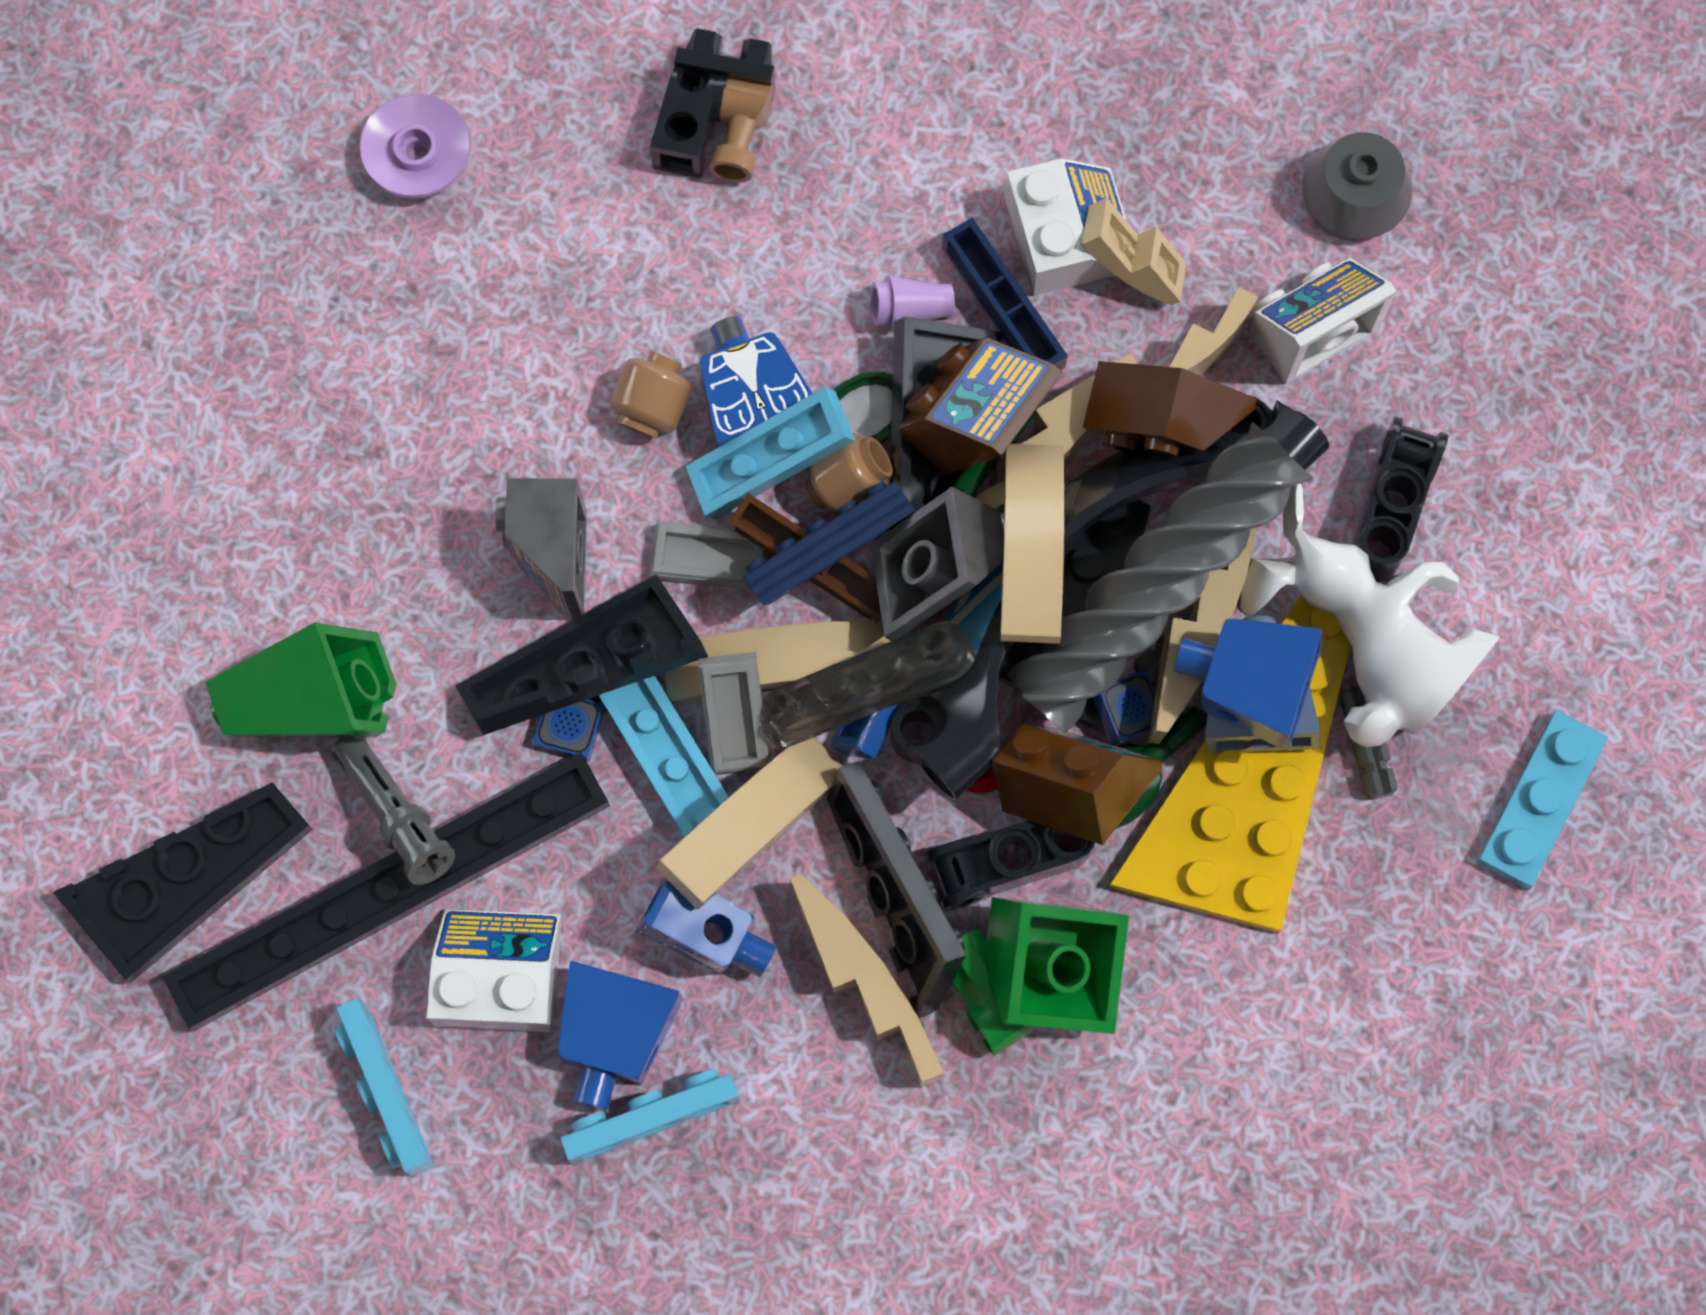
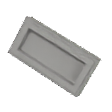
[649,521,767,589]
[698,652,769,774]

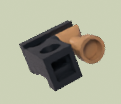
[650,28,776,183]

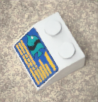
[1004,158,1126,296]
[1249,258,1397,384]
[427,909,562,1032]

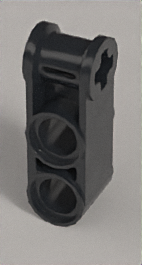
[1352,416,1449,582]
[924,820,1095,912]

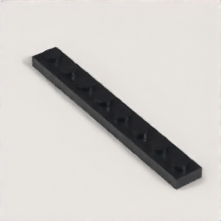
[163,752,610,1032]

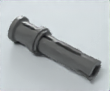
[331,738,455,885]

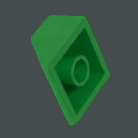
[984,897,1129,1034]

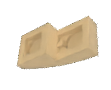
[1082,198,1187,305]
[1169,287,1259,375]

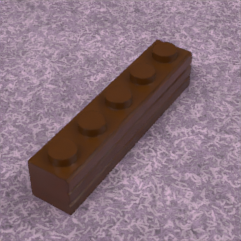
[727,493,881,623]

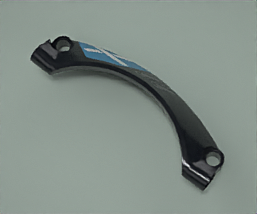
[891,396,1329,800]

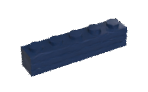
[942,217,1068,370]
[741,481,915,610]

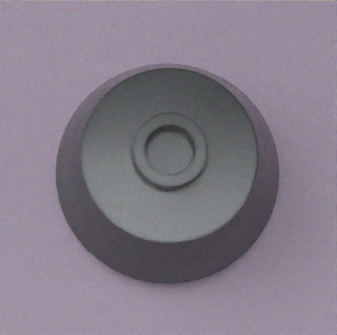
[1302,132,1413,241]

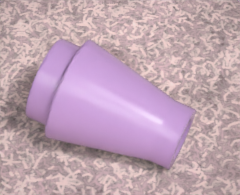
[870,275,955,331]

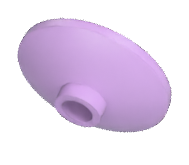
[360,94,471,198]

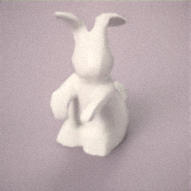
[1240,484,1500,747]

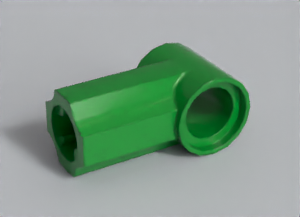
[952,929,1039,1056]

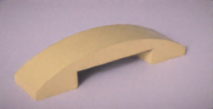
[1000,444,1064,644]
[665,621,896,704]

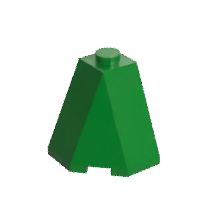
[205,622,396,738]

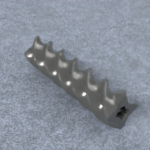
[1007,422,1313,734]

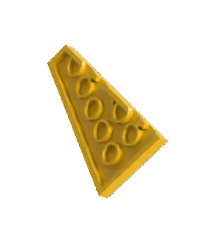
[1109,596,1351,934]

